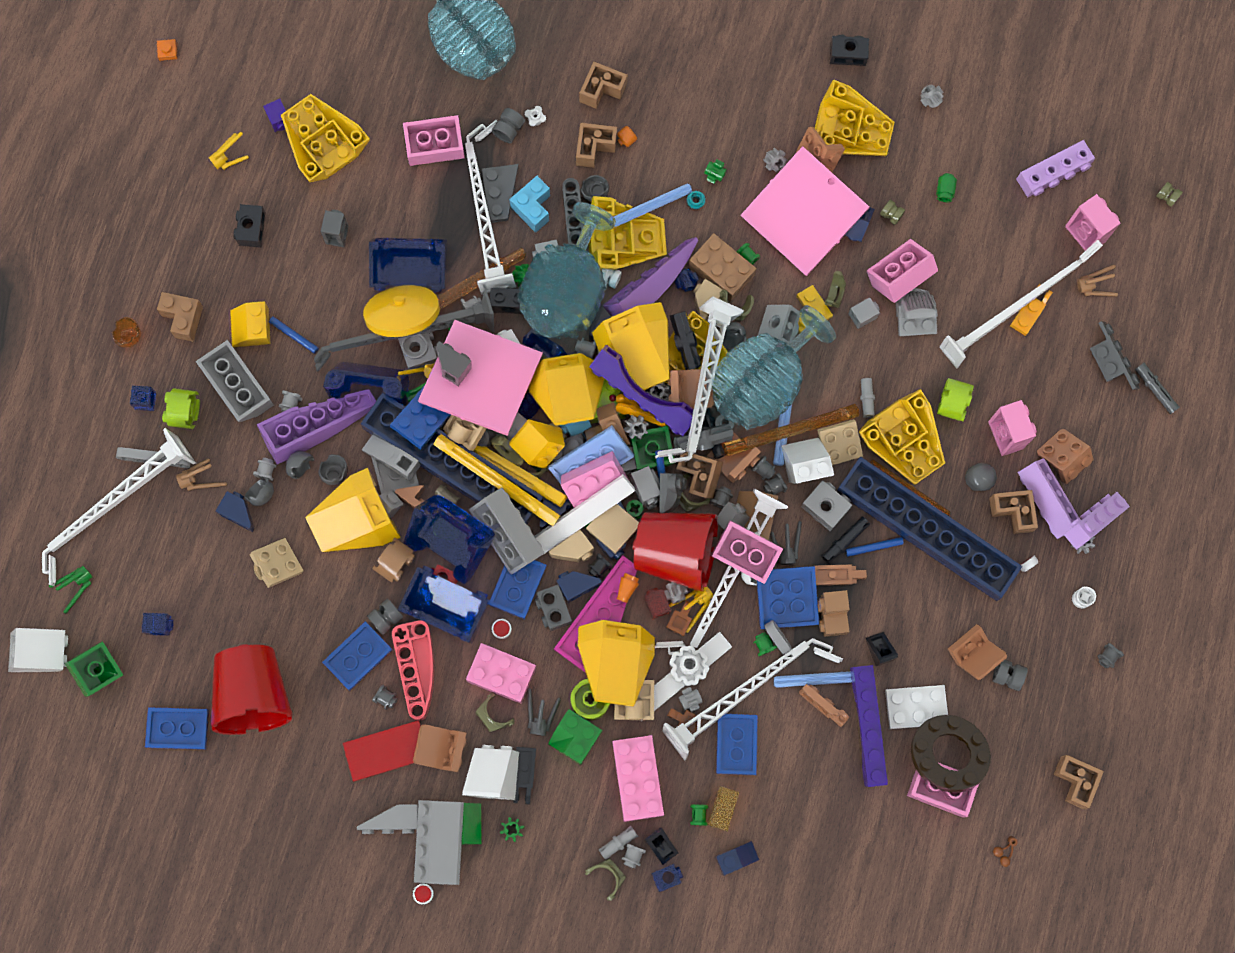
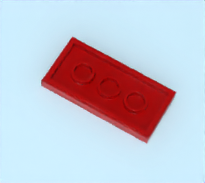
[343,720,421,782]

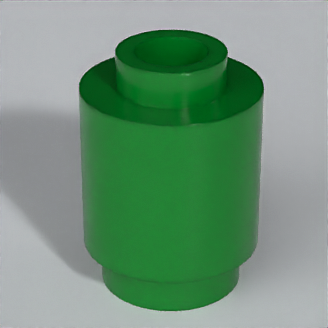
[936,173,957,203]

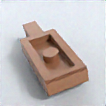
[815,565,867,586]
[799,684,849,727]

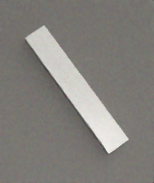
[534,474,635,555]
[641,632,732,722]

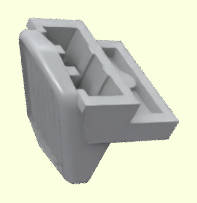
[896,288,938,336]

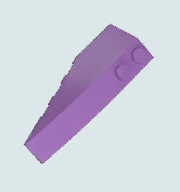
[603,237,698,316]
[257,389,376,464]

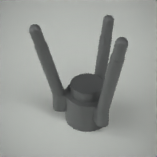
[770,521,802,565]
[528,688,561,736]

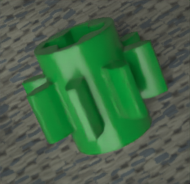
[704,160,727,184]
[512,264,535,287]
[500,817,525,842]

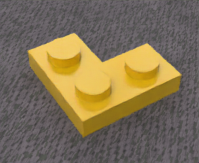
[796,285,833,336]

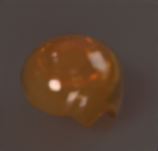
[112,317,141,348]

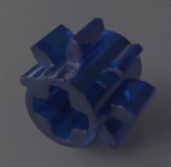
[674,269,699,292]

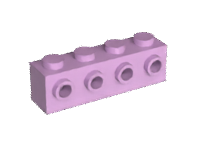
[1016,140,1095,197]
[1018,458,1079,539]
[1064,492,1130,550]

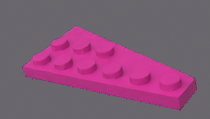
[554,555,637,673]

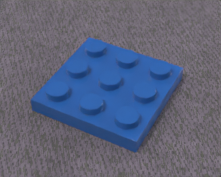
[757,566,819,629]

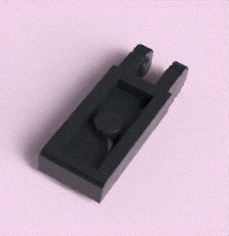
[513,747,536,804]

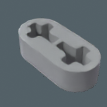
[764,620,792,654]

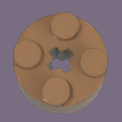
[372,538,415,583]

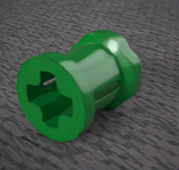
[737,243,760,265]
[626,500,643,520]
[690,805,708,826]

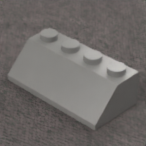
[196,340,274,422]
[469,487,544,575]
[414,800,464,885]

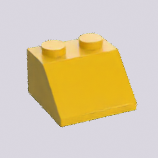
[230,301,271,347]
[509,419,565,468]

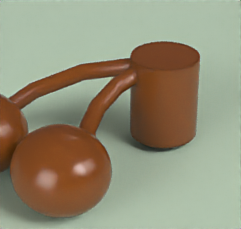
[993,836,1018,867]

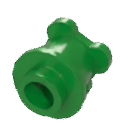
[753,632,778,657]

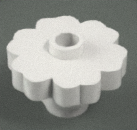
[669,646,709,686]

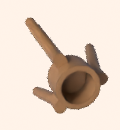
[1077,265,1118,296]
[176,459,227,491]

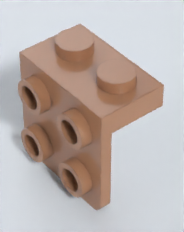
[796,127,845,173]
[668,369,714,408]
[1037,429,1094,484]
[707,432,761,483]
[948,624,1007,680]
[413,724,466,772]

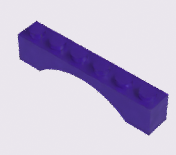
[589,345,699,436]
[850,665,888,787]

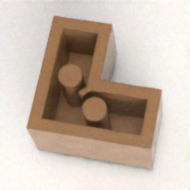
[579,62,628,109]
[576,123,617,168]
[157,292,203,342]
[585,402,630,445]
[676,452,723,499]
[989,490,1038,534]
[817,590,850,637]
[1054,755,1104,809]

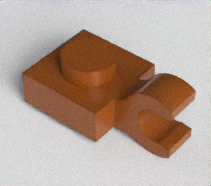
[666,600,692,636]
[667,708,704,734]

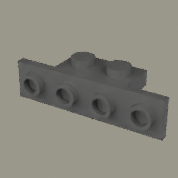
[1090,321,1140,390]

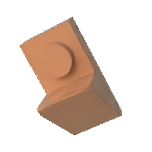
[394,485,431,518]

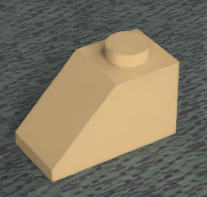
[694,279,723,321]
[549,530,594,562]

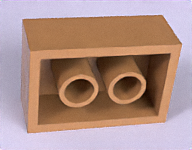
[688,233,757,302]

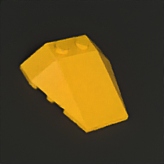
[587,196,667,270]

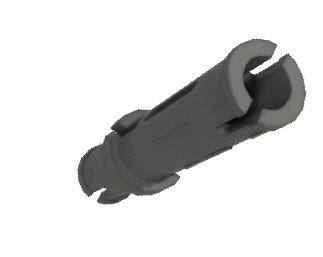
[1135,362,1180,414]

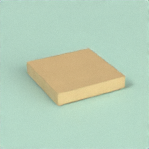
[586,504,639,554]

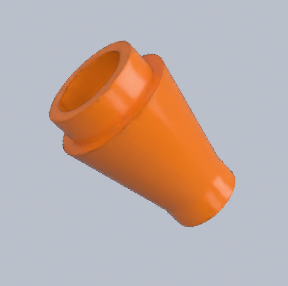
[616,573,639,603]

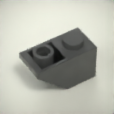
[437,341,471,386]

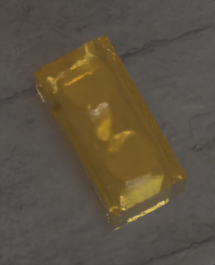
[707,786,740,832]

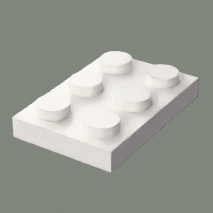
[885,685,948,729]

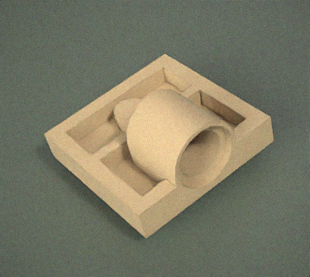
[443,415,487,451]
[817,419,863,465]
[250,538,303,588]
[614,680,654,721]

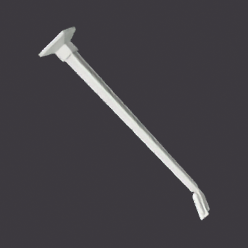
[465,120,516,295]
[940,240,1103,369]
[655,297,744,463]
[42,428,196,586]
[655,488,789,655]
[662,638,843,760]

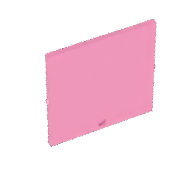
[741,146,870,276]
[418,320,543,436]

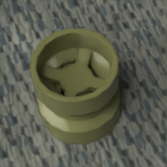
[1156,181,1183,207]
[880,199,906,225]

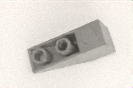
[362,435,420,481]
[357,804,418,834]

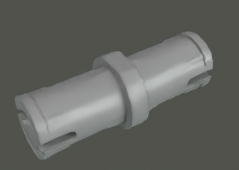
[860,378,875,418]
[598,826,638,860]

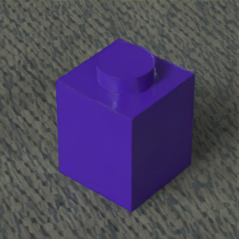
[263,99,286,132]

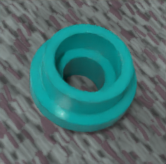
[687,191,705,209]

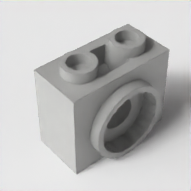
[757,305,801,347]
[398,331,438,370]
[630,466,660,510]
[801,480,852,532]

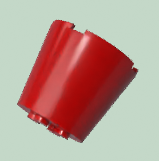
[633,512,718,592]
[211,644,292,735]

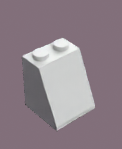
[781,438,834,483]
[8,628,68,672]
[463,745,519,800]

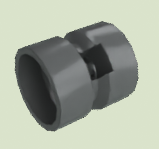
[492,108,525,143]
[367,598,404,635]
[992,659,1028,692]

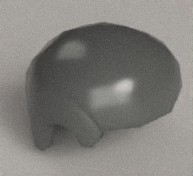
[580,175,609,202]
[718,321,746,350]
[286,451,315,479]
[318,454,348,485]
[965,463,997,491]
[244,479,274,506]

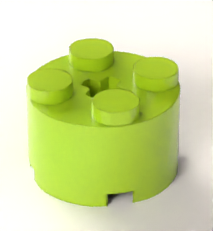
[937,378,974,421]
[162,388,200,429]
[571,679,610,721]

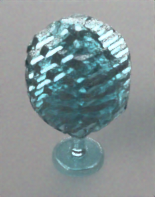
[428,0,516,80]
[517,202,616,339]
[711,305,836,430]

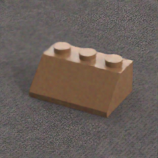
[736,491,778,540]

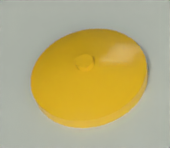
[363,285,440,337]

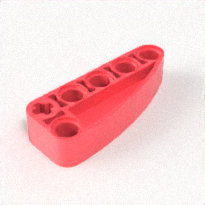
[392,620,434,721]

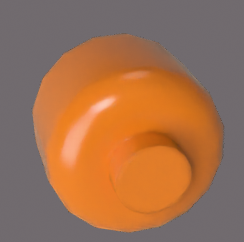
[617,126,637,147]

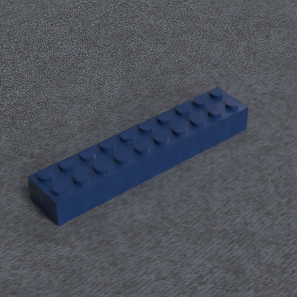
[361,392,543,525]
[836,457,1023,601]

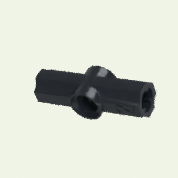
[670,311,702,370]

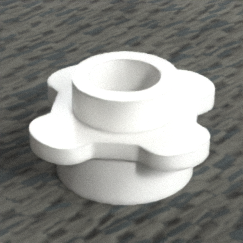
[525,106,546,126]

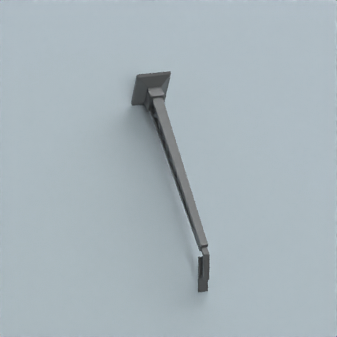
[314,290,495,372]

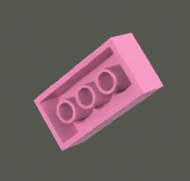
[612,735,664,822]

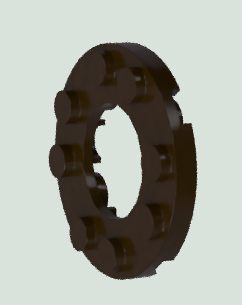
[911,715,991,793]

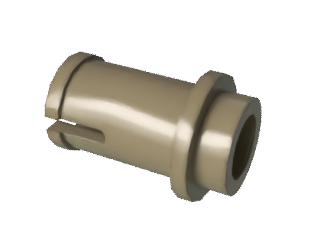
[434,484,460,508]

